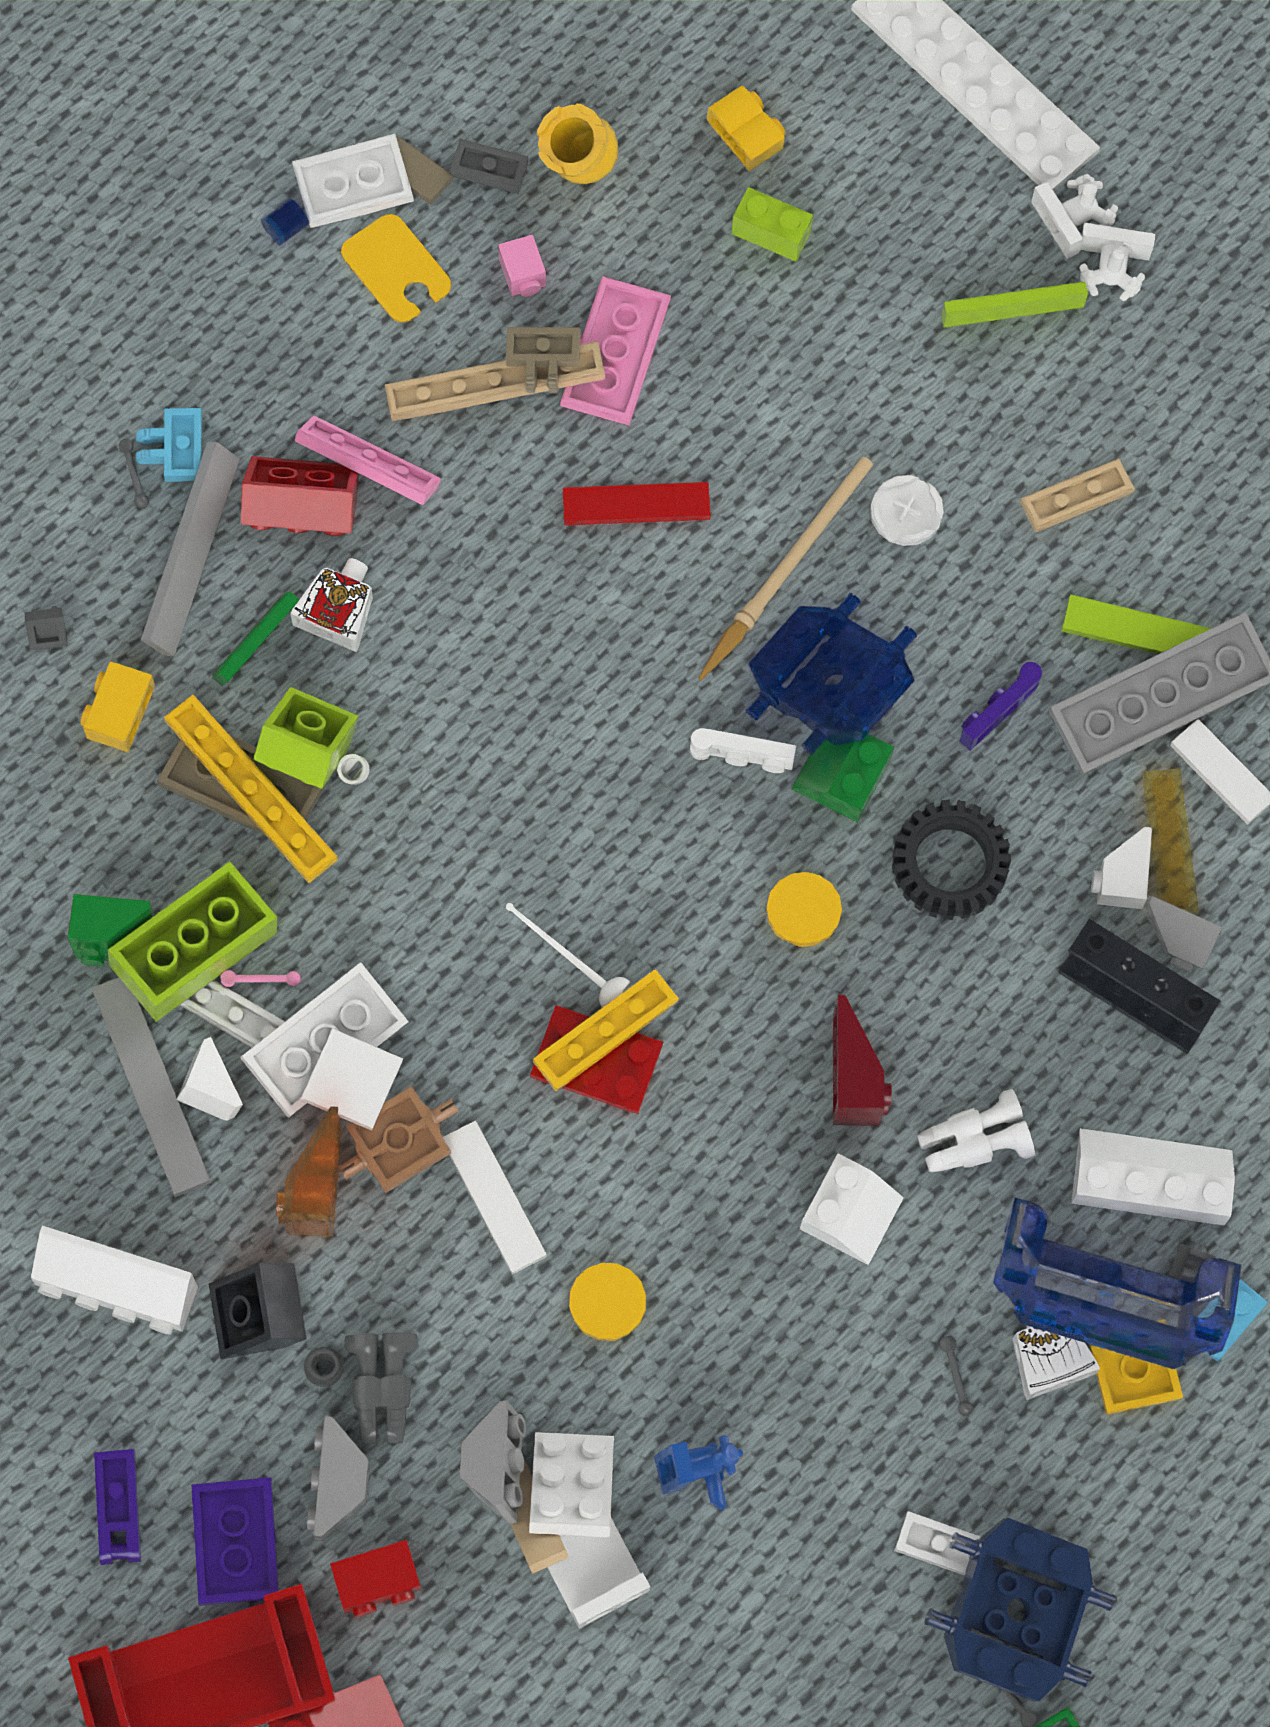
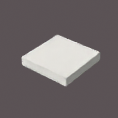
[301,1028,403,1131]

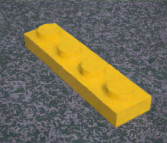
[533,969,679,1092]

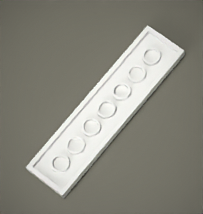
[851,0,1100,191]

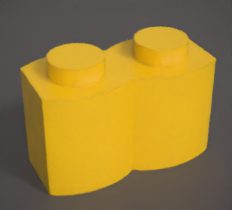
[707,85,785,171]

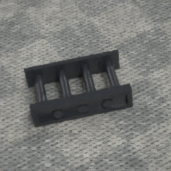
[1059,918,1221,1054]

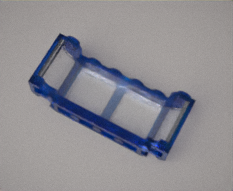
[993,1197,1241,1369]

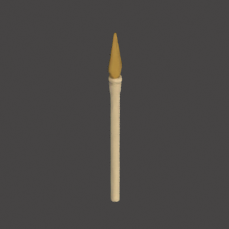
[698,457,873,681]

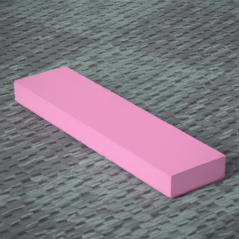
[295,416,441,505]

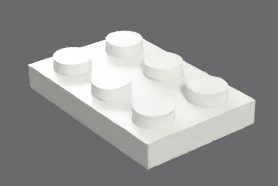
[529,1432,614,1537]

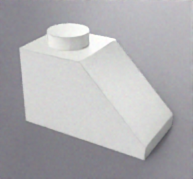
[1091,827,1152,909]

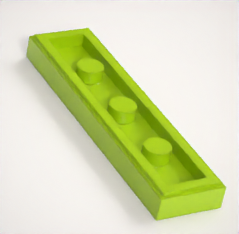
[941,282,1088,328]
[1061,594,1212,655]

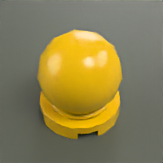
[537,104,618,184]

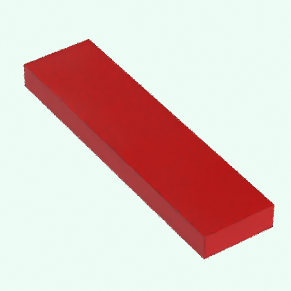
[563,482,711,526]

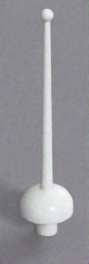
[506,903,631,1008]

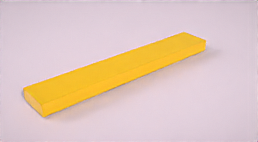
[164,694,338,884]

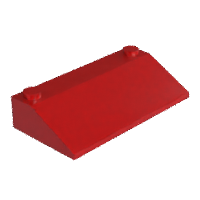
[68,1584,336,1727]

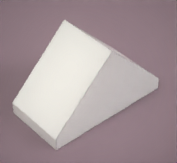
[177,1037,243,1121]

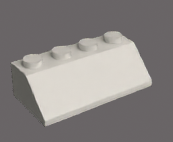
[1071,1128,1235,1225]
[31,1226,198,1334]

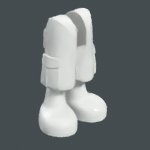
[917,1089,1035,1172]

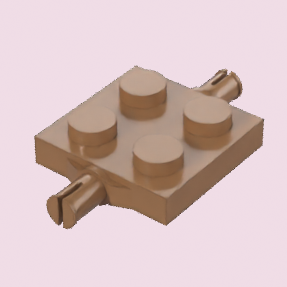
[338,1086,459,1193]

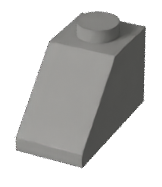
[1145,896,1222,972]

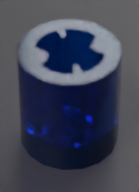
[261,198,309,246]

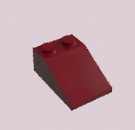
[833,995,892,1126]

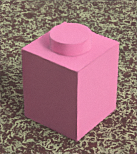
[498,235,546,297]

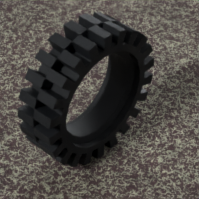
[892,800,1011,920]

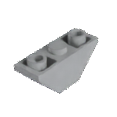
[460,1400,526,1524]
[307,1416,370,1541]

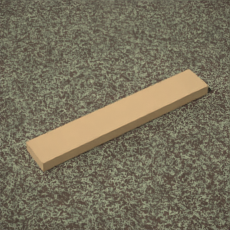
[385,341,606,421]

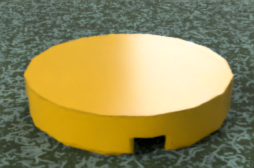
[766,872,842,947]
[569,1263,646,1341]

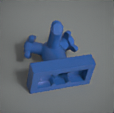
[654,1435,743,1511]

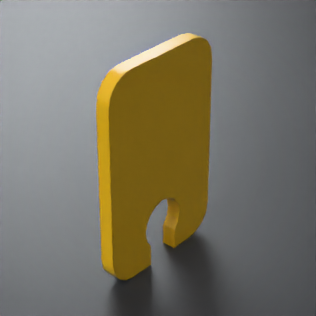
[341,214,451,322]

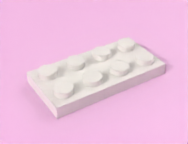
[240,962,408,1118]

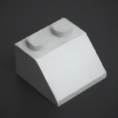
[800,1153,903,1265]

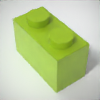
[731,187,813,262]

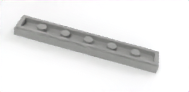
[141,442,240,656]
[91,978,211,1197]

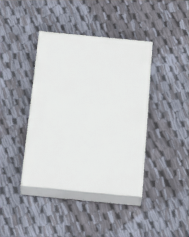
[292,134,414,228]

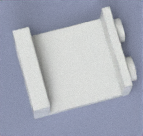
[547,1518,650,1629]

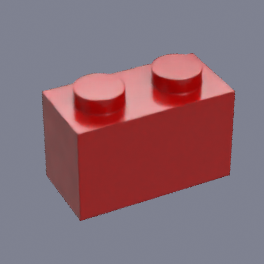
[330,1539,421,1618]

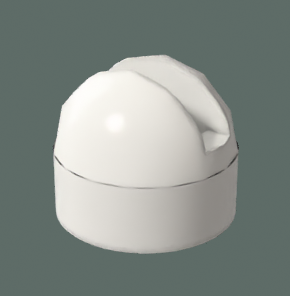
[337,754,369,785]

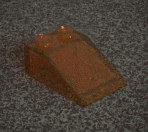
[276,1106,342,1237]

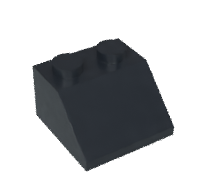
[208,1262,307,1359]

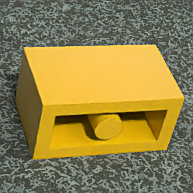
[80,661,155,753]

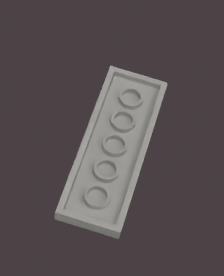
[1048,612,1270,776]

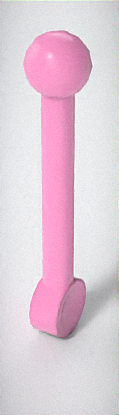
[221,970,301,987]

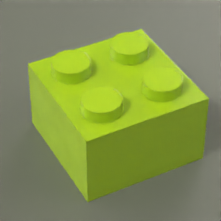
[253,687,359,789]

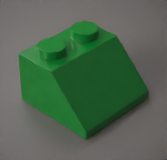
[791,726,894,823]
[68,894,155,966]

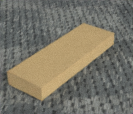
[1020,459,1135,533]
[510,1463,569,1574]

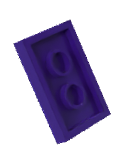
[191,1477,279,1606]

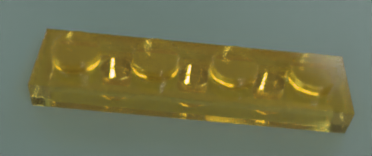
[1142,769,1199,915]

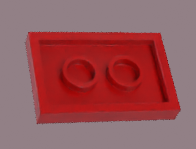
[530,1005,664,1114]

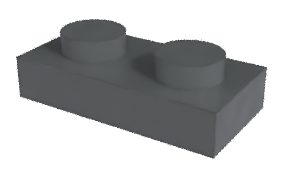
[450,139,529,194]

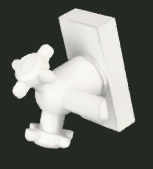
[1031,174,1118,259]
[1079,222,1155,301]

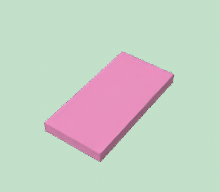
[560,276,671,426]

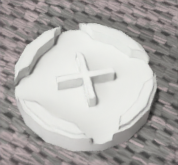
[870,475,944,546]

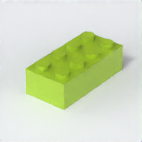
[108,861,277,1022]

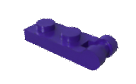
[960,662,1042,751]
[94,1449,141,1565]

